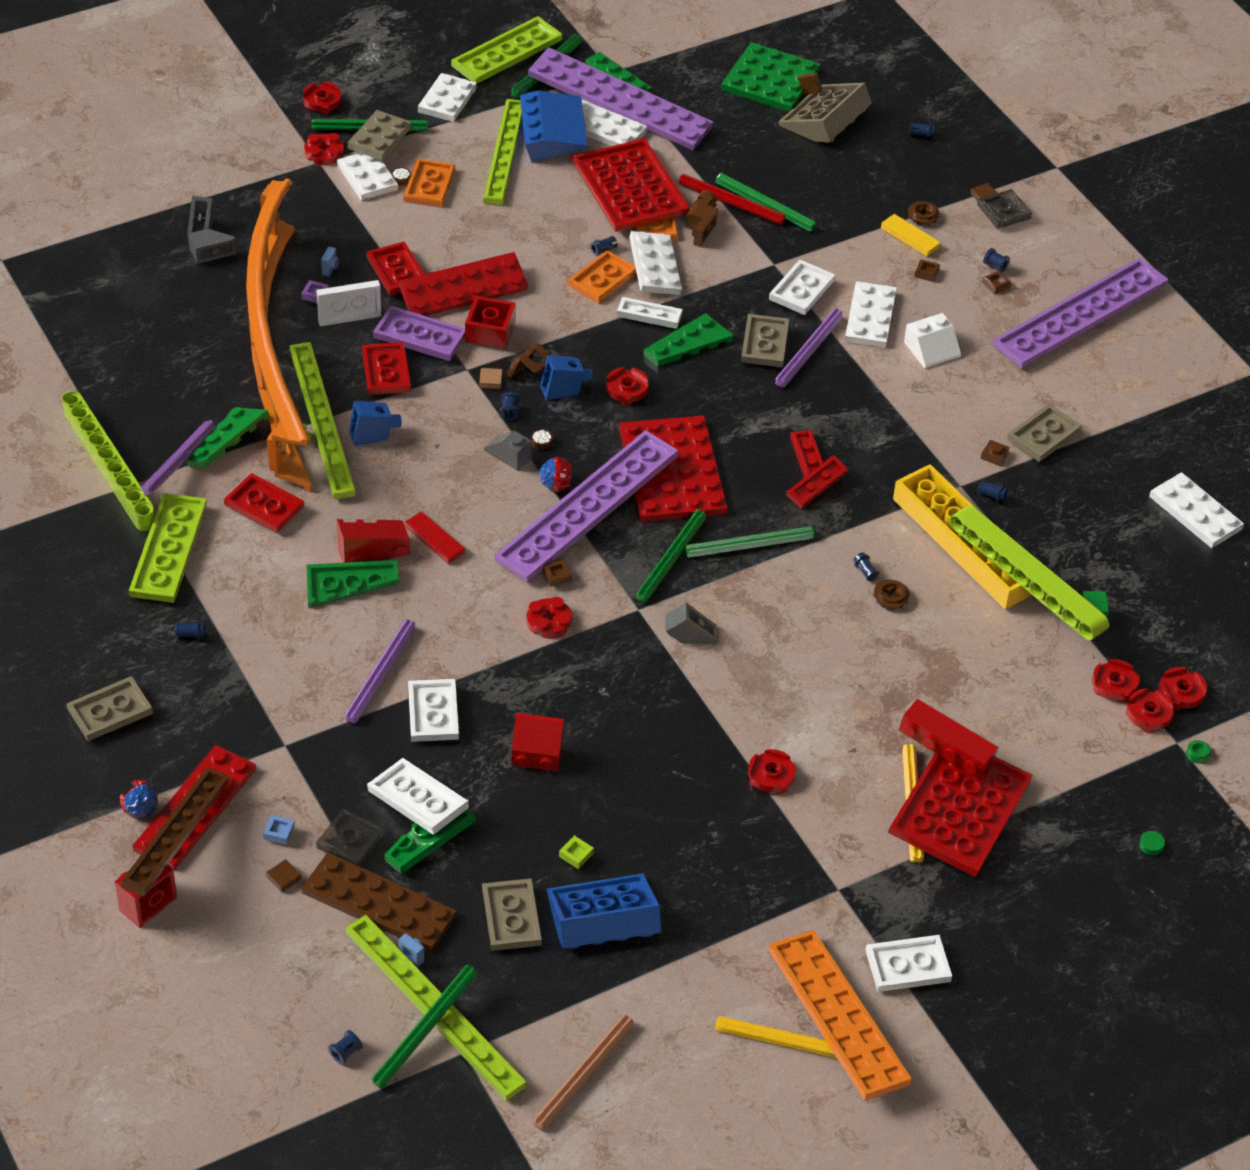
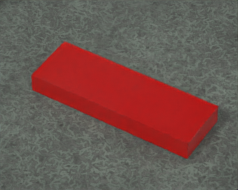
[790,430,823,478]
[786,455,849,509]
[405,511,465,564]

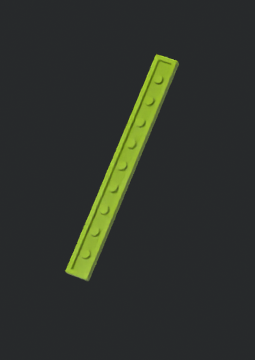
[290,342,355,500]
[346,915,526,1101]

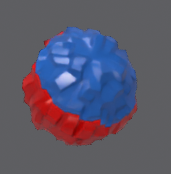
[539,457,571,493]
[120,780,158,818]

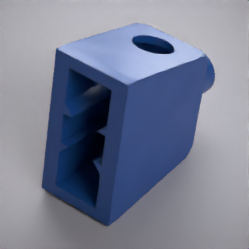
[540,355,593,400]
[349,401,402,446]

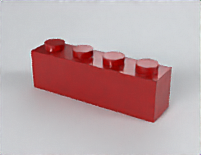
[898,699,999,779]

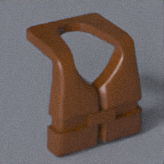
[507,343,552,379]

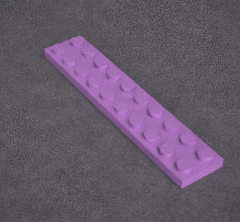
[528,47,713,150]
[993,257,1168,369]
[494,430,678,583]

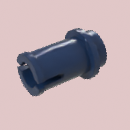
[910,123,935,139]
[591,236,618,255]
[978,481,1008,502]
[853,552,879,581]
[175,621,206,639]

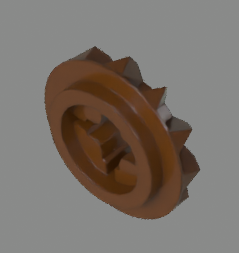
[908,201,940,226]
[873,580,910,610]

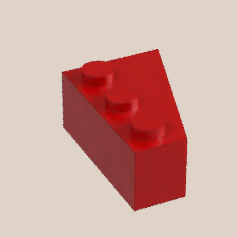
[336,519,410,563]

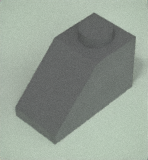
[188,229,236,264]
[484,431,531,470]
[665,603,717,644]

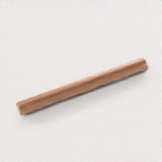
[533,1015,634,1131]

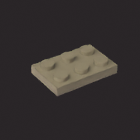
[348,110,411,161]
[741,314,789,367]
[1007,403,1082,462]
[67,676,153,741]
[482,879,542,951]

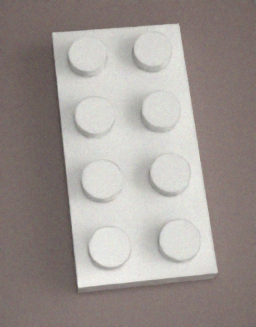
[582,100,647,146]
[629,231,682,295]
[845,281,897,348]
[1149,472,1244,548]
[367,758,469,835]

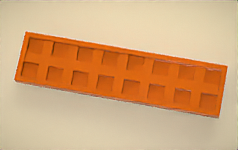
[769,930,912,1101]

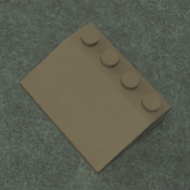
[778,83,872,143]

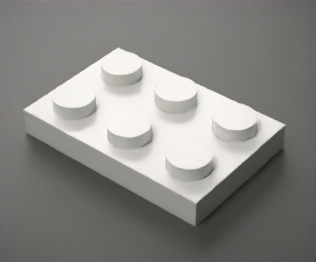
[418,73,476,122]
[337,153,398,201]
[769,259,835,315]
[317,280,381,326]
[408,679,459,742]
[865,935,952,992]

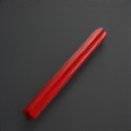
[678,174,786,225]

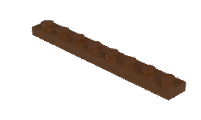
[121,767,229,897]

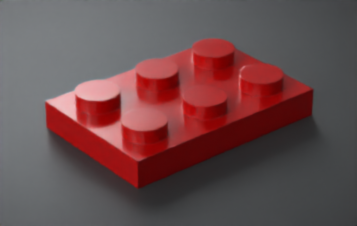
[367,241,424,296]
[362,342,411,395]
[224,473,304,533]

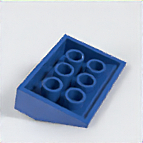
[520,91,588,163]
[547,874,661,949]

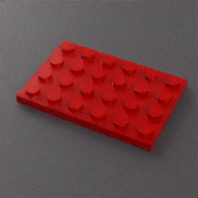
[572,138,690,232]
[619,415,727,522]
[888,753,1033,877]

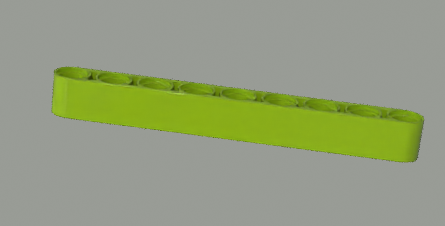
[62,391,155,531]
[950,505,1109,641]

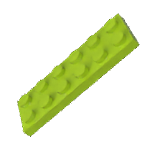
[451,16,562,84]
[129,493,207,603]

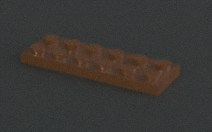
[302,852,457,953]

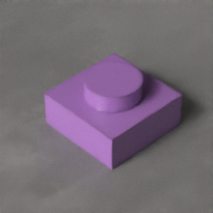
[301,280,329,303]

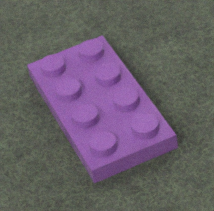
[373,306,465,361]

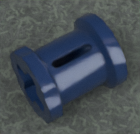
[983,248,1010,273]
[500,392,520,420]
[328,1030,363,1065]

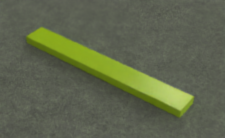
[483,99,522,206]

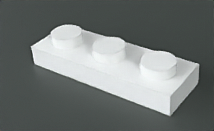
[617,297,682,329]

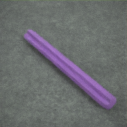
[775,308,843,388]
[141,420,216,496]
[345,619,416,724]

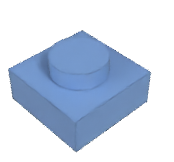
[321,247,339,277]
[263,815,295,845]
[399,933,424,968]

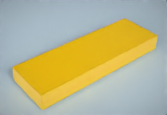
[881,214,941,256]

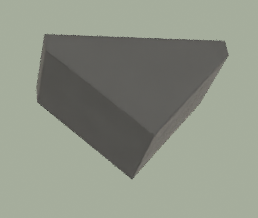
[187,196,215,236]

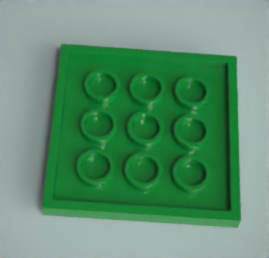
[721,42,820,112]

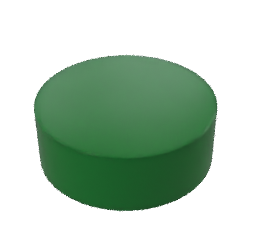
[1186,740,1211,764]
[1139,831,1165,856]

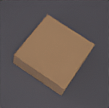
[479,368,502,389]

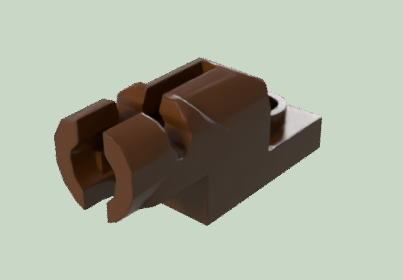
[687,190,718,247]

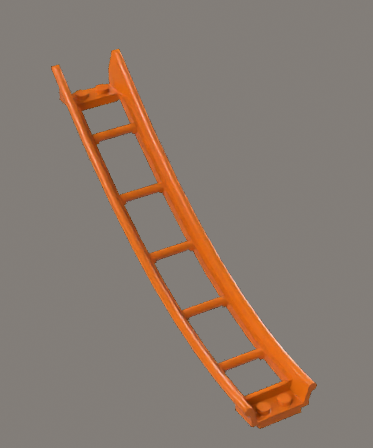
[246,179,313,492]

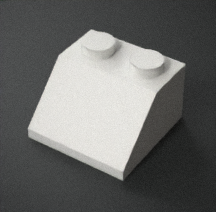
[904,313,961,369]

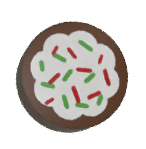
[391,167,411,186]
[531,429,553,450]

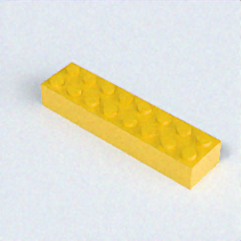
[893,464,1032,610]

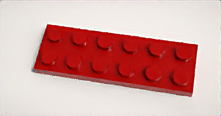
[398,252,529,316]
[132,745,256,871]

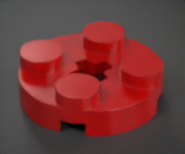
[303,82,342,115]
[304,133,344,165]
[606,367,649,406]
[526,597,572,639]
[1092,659,1140,702]
[1159,667,1207,710]
[1125,689,1174,733]
[748,749,796,794]

